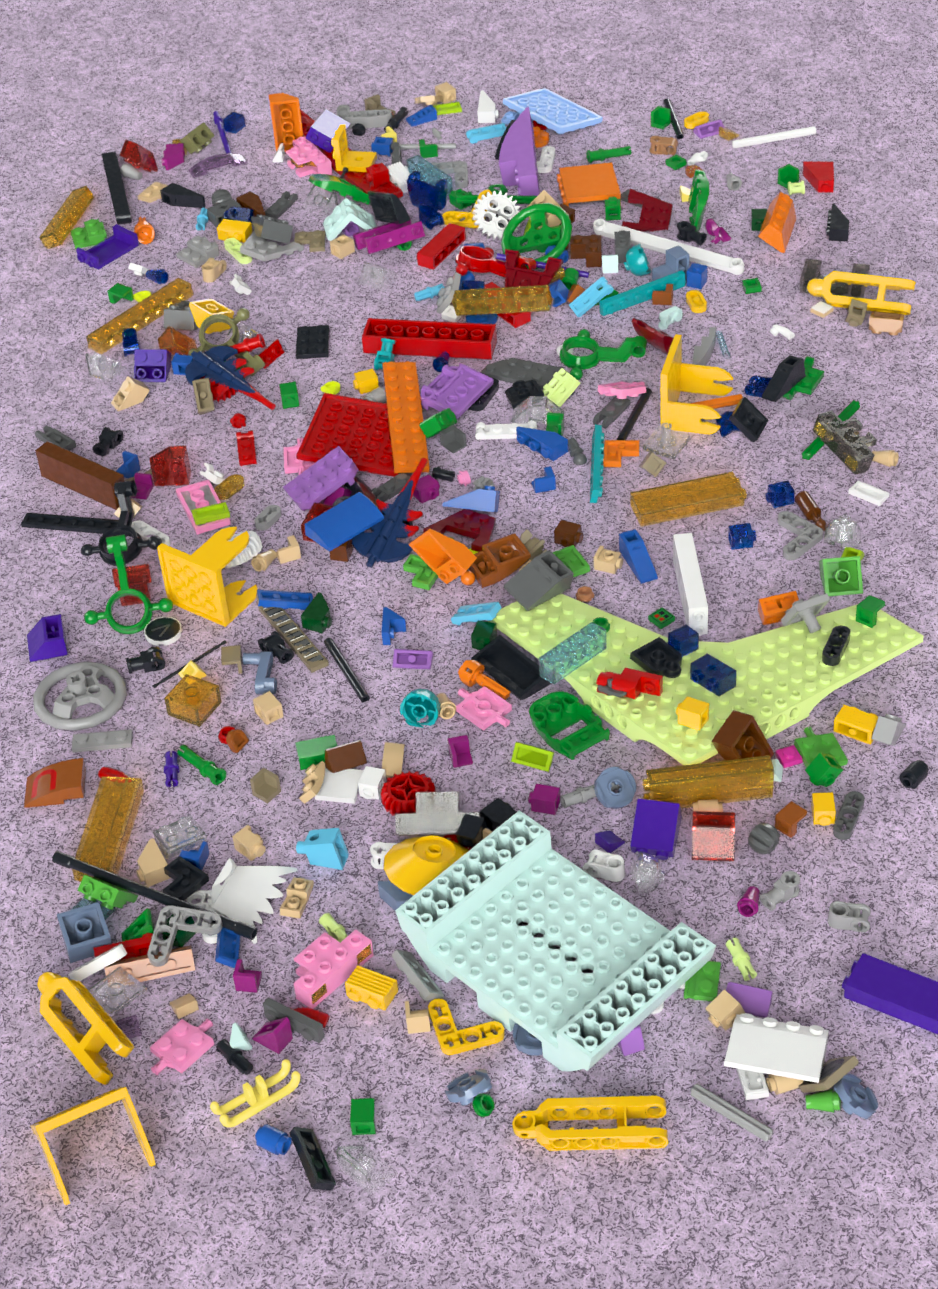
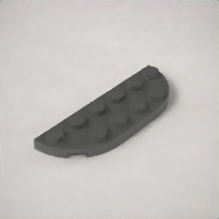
[480,358,575,395]

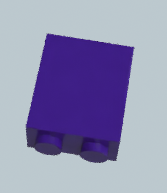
[630,798,682,860]

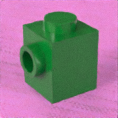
[279,381,300,409]
[805,752,843,787]

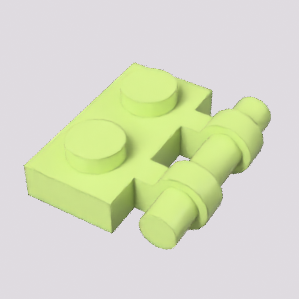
[542,368,581,408]

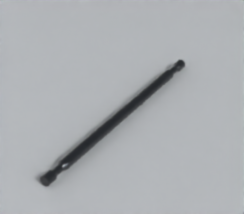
[152,640,227,688]

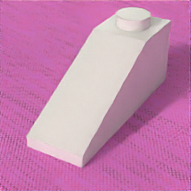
[478,90,499,123]

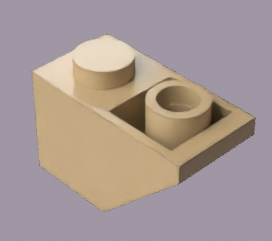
[111,376,150,411]

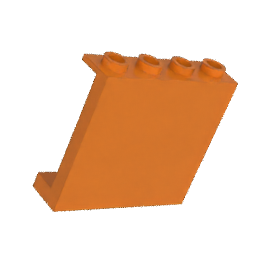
[557,162,621,207]

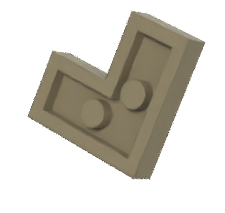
[294,230,326,252]

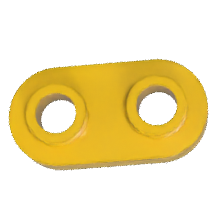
[684,111,709,129]
[686,290,707,313]

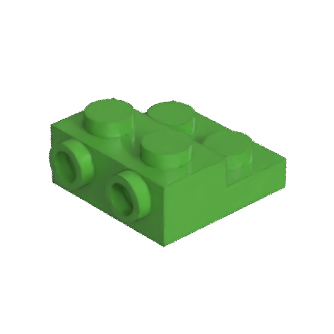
[70,219,107,249]
[77,875,138,910]

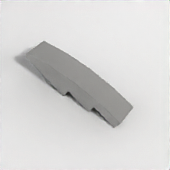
[692,327,716,366]

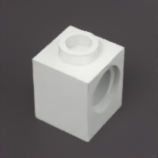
[358,766,387,800]

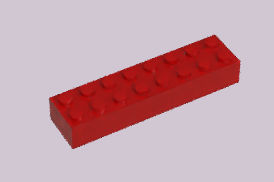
[362,318,497,360]

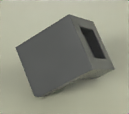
[439,425,467,453]

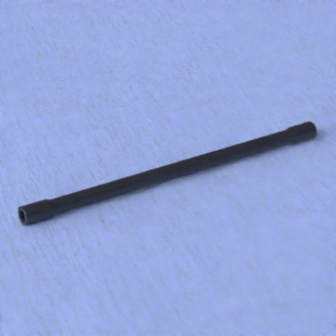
[52,851,258,940]

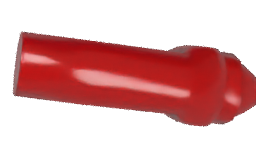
[98,767,133,785]
[291,1007,330,1028]

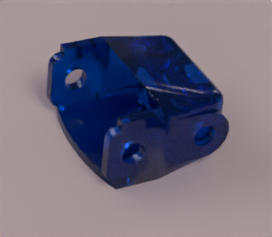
[407,170,447,212]

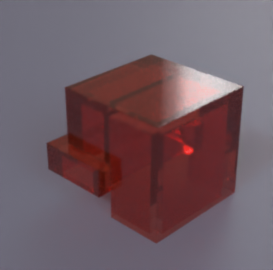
[112,564,152,606]

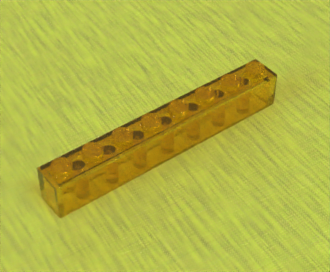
[86,278,193,355]

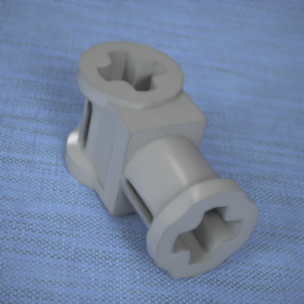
[760,871,800,911]

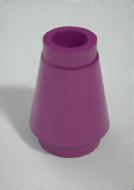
[737,886,760,917]

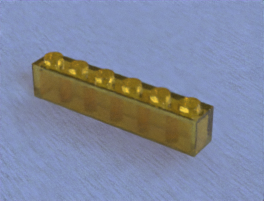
[39,185,94,249]

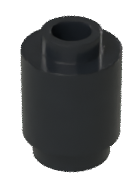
[900,760,929,789]

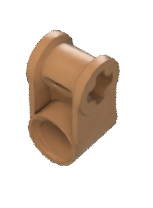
[649,136,678,155]

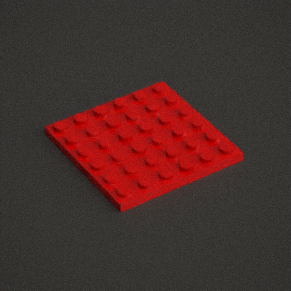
[297,393,423,477]

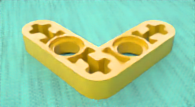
[441,190,492,228]
[428,999,505,1055]

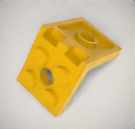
[331,125,377,172]

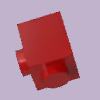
[365,163,390,187]

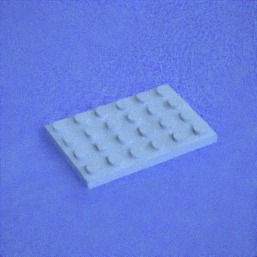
[503,88,603,134]

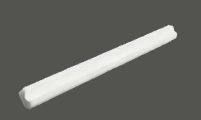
[732,126,816,148]

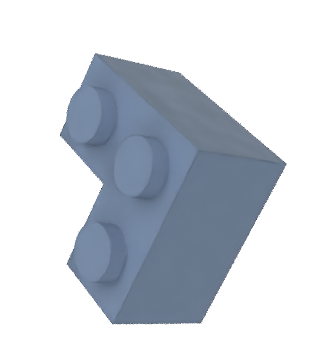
[652,245,689,281]

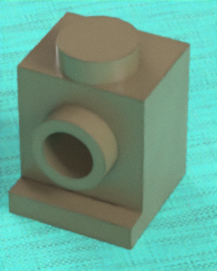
[845,299,868,327]

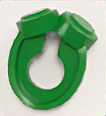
[488,184,508,195]

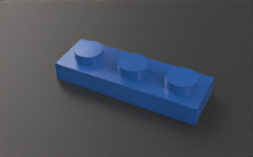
[256,590,313,610]

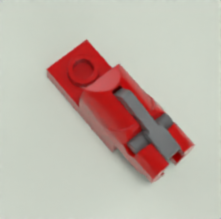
[596,668,663,700]

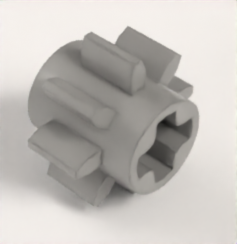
[473,476,495,491]

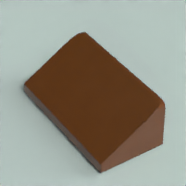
[325,740,367,773]

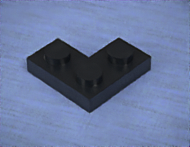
[163,856,209,901]

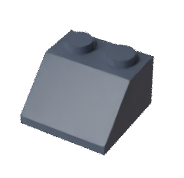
[57,902,112,963]

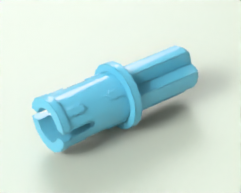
[195,208,209,230]
[414,283,445,301]

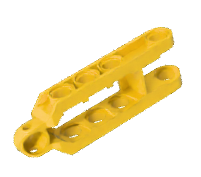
[807,271,916,315]
[37,972,134,1085]
[512,1096,668,1151]

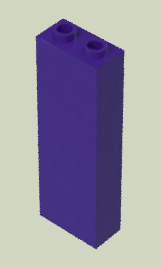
[842,953,938,1034]

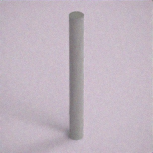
[400,143,456,150]

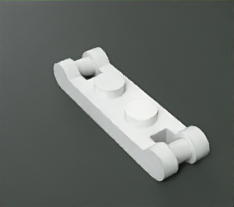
[475,421,537,440]

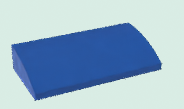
[305,492,384,552]

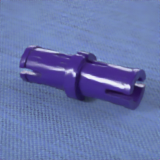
[164,751,179,787]

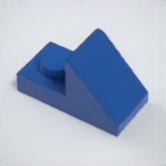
[382,607,406,645]

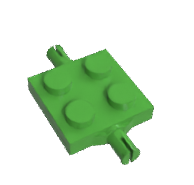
[794,727,848,768]

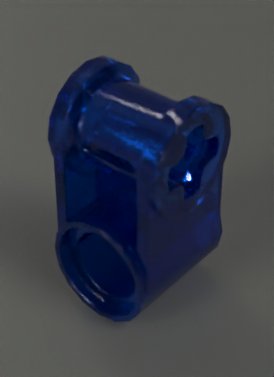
[418,204,444,230]
[223,206,254,225]
[122,328,140,357]
[744,375,772,398]

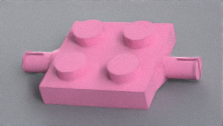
[598,381,646,399]
[283,438,315,476]
[456,686,512,731]
[149,1019,214,1075]

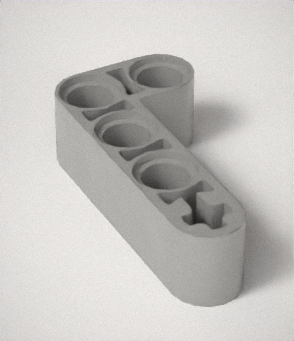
[337,105,392,129]

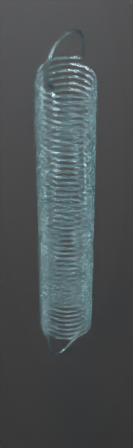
[716,331,730,359]

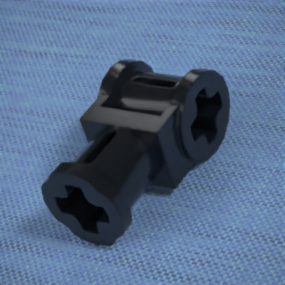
[677,221,707,246]
[93,427,123,456]
[258,631,294,664]
[125,647,166,674]

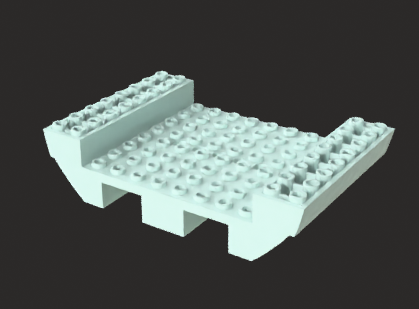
[395,810,716,1071]

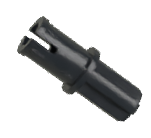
[216,1039,253,1075]

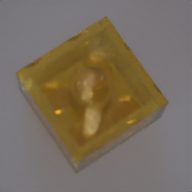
[164,674,222,727]

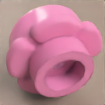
[457,470,471,486]

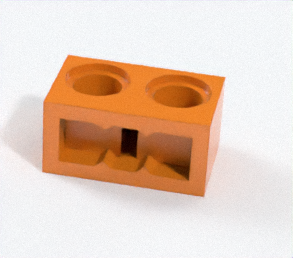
[758,591,799,625]

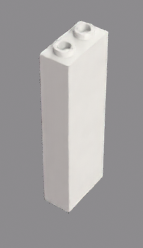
[673,533,708,636]

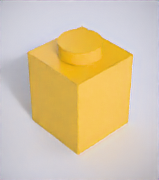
[352,368,379,394]
[676,696,709,731]
[811,792,836,826]

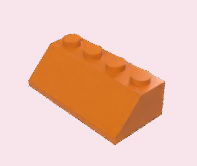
[268,93,303,152]
[758,191,796,253]

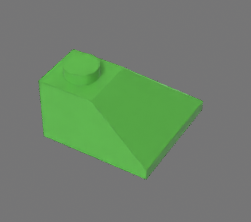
[819,556,863,596]

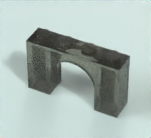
[799,259,870,298]

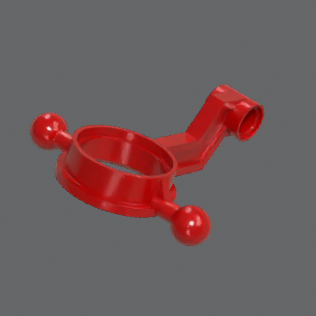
[455,245,537,278]

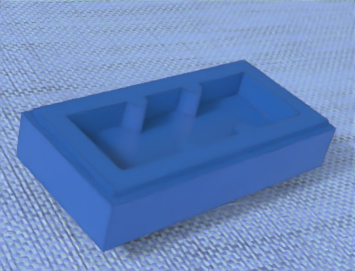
[215,928,240,969]

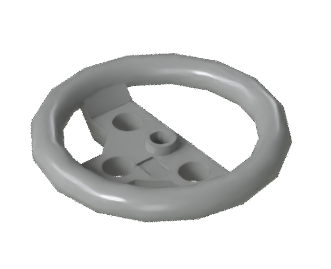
[33,662,127,731]

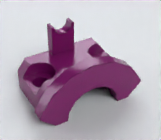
[705,218,731,244]

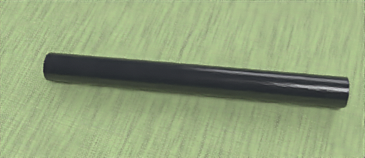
[663,98,684,139]
[617,388,652,440]
[324,638,370,703]

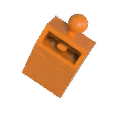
[408,529,477,586]

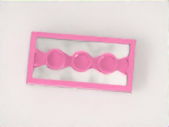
[175,480,231,535]

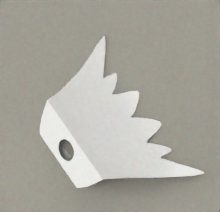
[211,858,298,944]

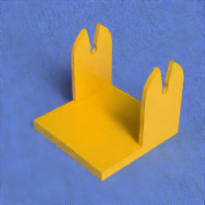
[661,334,733,435]
[157,526,258,627]
[30,1087,156,1205]

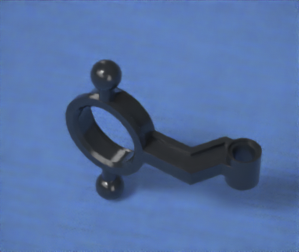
[81,480,162,566]

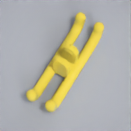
[210,1059,301,1128]

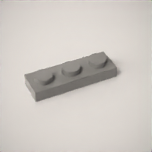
[72,729,133,752]
[392,949,445,1001]

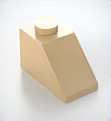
[136,838,171,887]

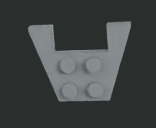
[240,231,304,262]

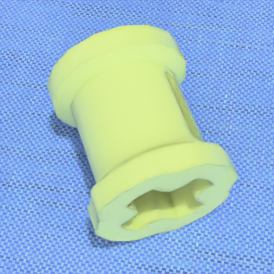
[788,180,805,195]

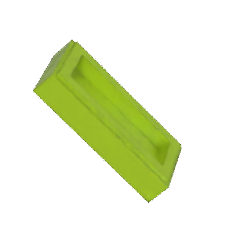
[433,102,462,115]
[191,502,230,525]

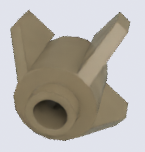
[520,529,547,564]

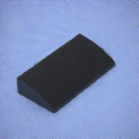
[367,191,410,224]
[471,634,552,700]

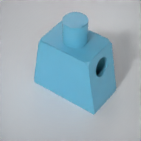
[296,828,349,870]

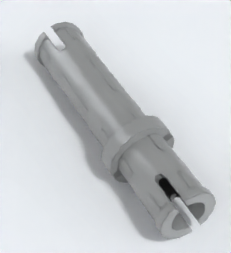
[560,783,620,808]

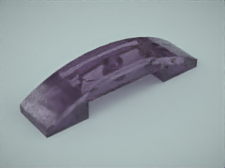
[189,153,248,178]

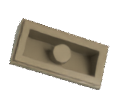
[192,378,215,415]

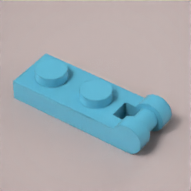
[466,123,507,144]
[569,277,614,317]
[451,602,502,626]

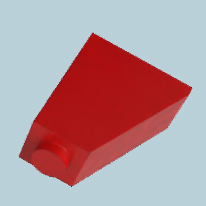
[803,161,834,193]

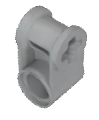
[827,901,871,932]

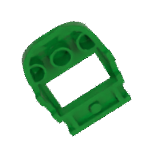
[688,169,709,232]
[308,174,370,205]
[529,691,610,760]

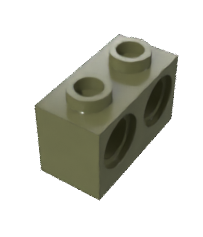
[180,122,215,154]

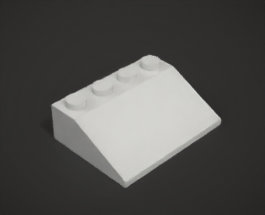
[724,1013,829,1083]

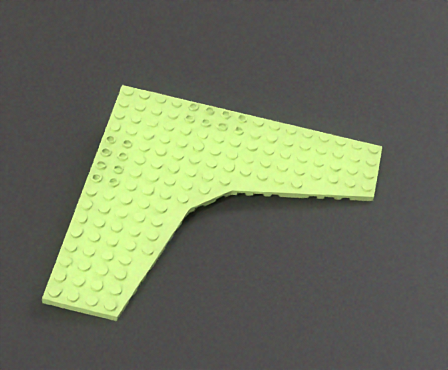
[487,593,924,769]

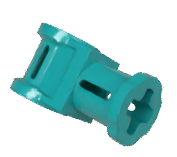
[374,338,396,371]

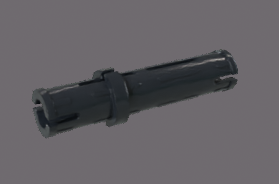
[384,107,409,133]

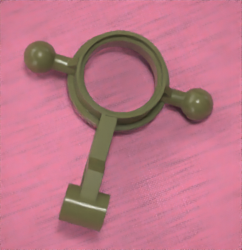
[188,308,265,376]

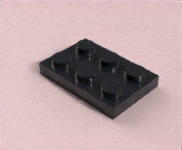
[296,325,330,359]

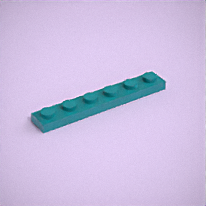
[599,270,685,316]
[590,424,605,503]

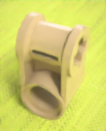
[201,258,227,283]

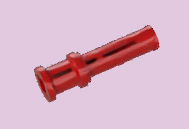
[229,333,265,355]

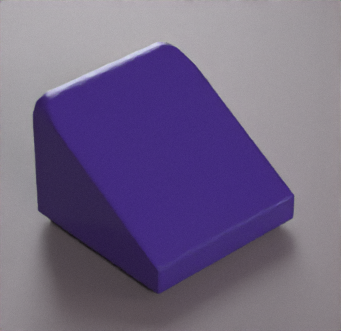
[595,831,625,854]

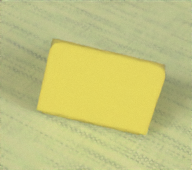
[680,186,691,202]
[178,660,207,685]

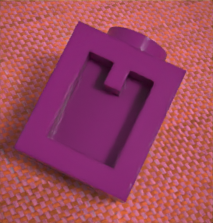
[131,473,154,500]

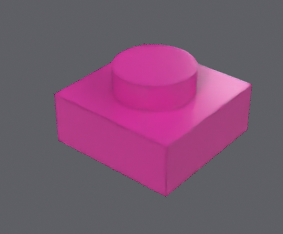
[775,745,803,768]

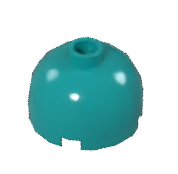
[624,244,652,276]
[400,688,441,728]

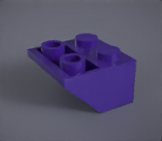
[134,349,171,382]
[27,614,68,662]

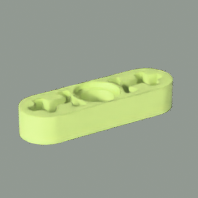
[224,238,252,264]

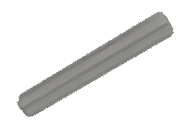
[690,1084,773,1141]

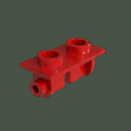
[258,339,284,369]

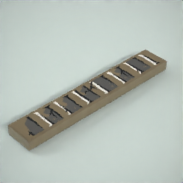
[258,606,329,673]

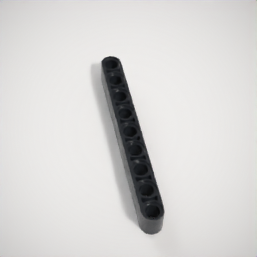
[102,151,132,225]

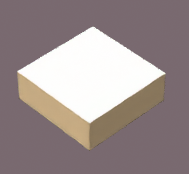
[811,301,834,318]

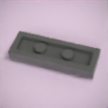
[263,997,325,1043]

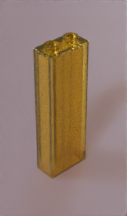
[630,471,747,527]
[643,755,774,809]
[72,776,144,882]

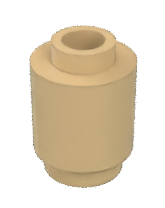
[693,799,723,821]
[766,1074,803,1095]

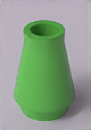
[806,1089,841,1113]

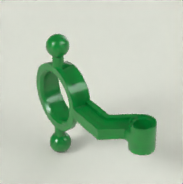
[559,329,647,380]
[84,534,173,634]

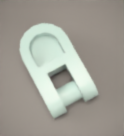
[658,306,683,330]

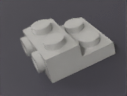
[176,236,219,268]

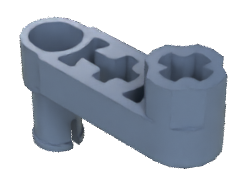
[242,651,277,694]

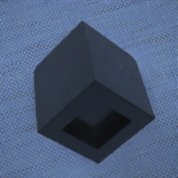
[456,814,487,849]

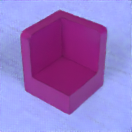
[448,735,473,768]
[233,959,262,993]

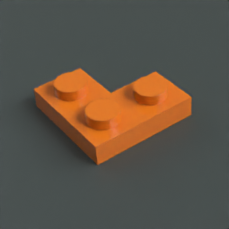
[603,440,639,467]

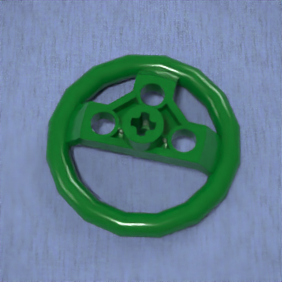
[501,203,572,269]

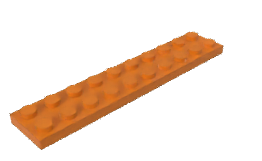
[382,361,430,473]

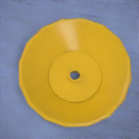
[384,836,469,895]

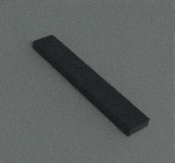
[21,513,119,534]

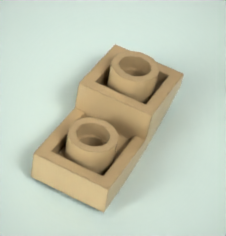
[381,742,405,778]
[299,761,325,804]
[280,877,314,919]

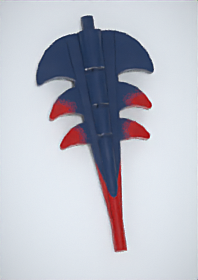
[185,346,276,410]
[352,458,428,568]

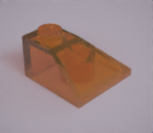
[158,326,197,355]

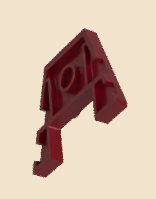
[622,189,673,232]
[505,249,563,303]
[423,509,496,552]

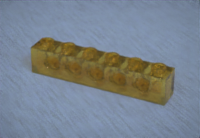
[452,285,552,316]

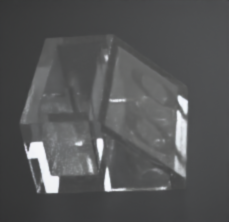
[153,815,207,861]

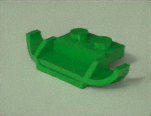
[782,356,824,400]

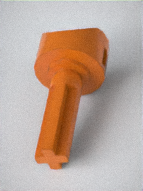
[134,217,155,244]
[458,660,511,700]

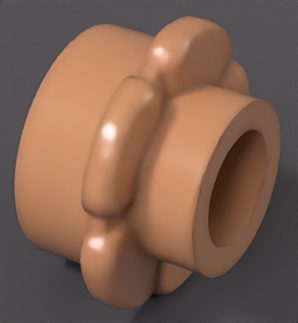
[576,586,594,602]

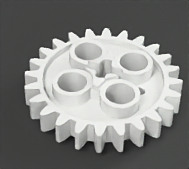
[472,191,520,240]

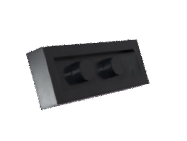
[289,1127,336,1191]

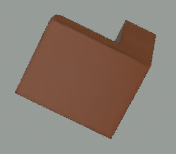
[566,284,585,303]
[652,284,673,305]
[775,801,807,838]

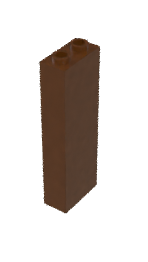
[35,441,125,510]

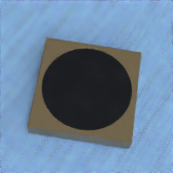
[799,1055,859,1093]

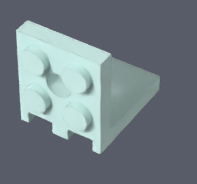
[323,198,377,241]

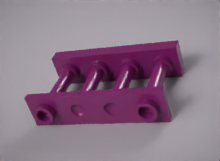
[353,217,425,254]

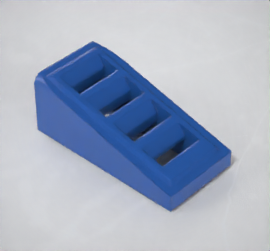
[406,105,437,127]

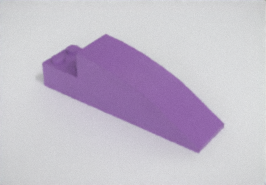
[499,107,540,196]

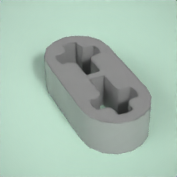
[255,505,281,531]

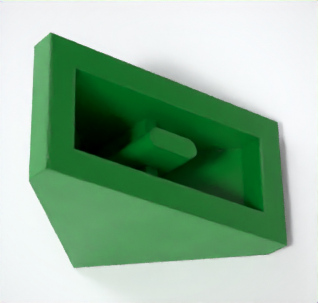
[121,908,155,942]

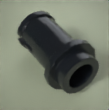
[432,466,455,482]

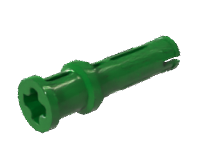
[586,146,632,163]
[177,745,226,785]

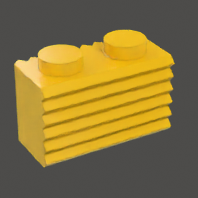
[217,219,253,243]
[833,705,878,745]
[345,965,398,1010]

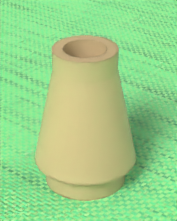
[871,450,899,467]
[251,549,277,572]
[437,693,456,719]

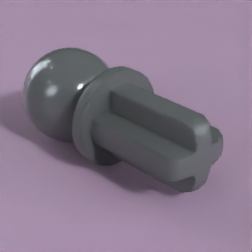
[568,438,587,465]

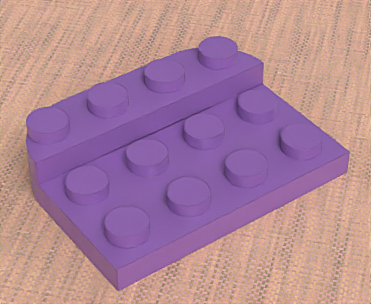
[420,363,494,420]
[283,446,359,511]

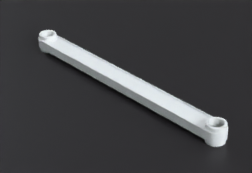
[593,219,744,275]

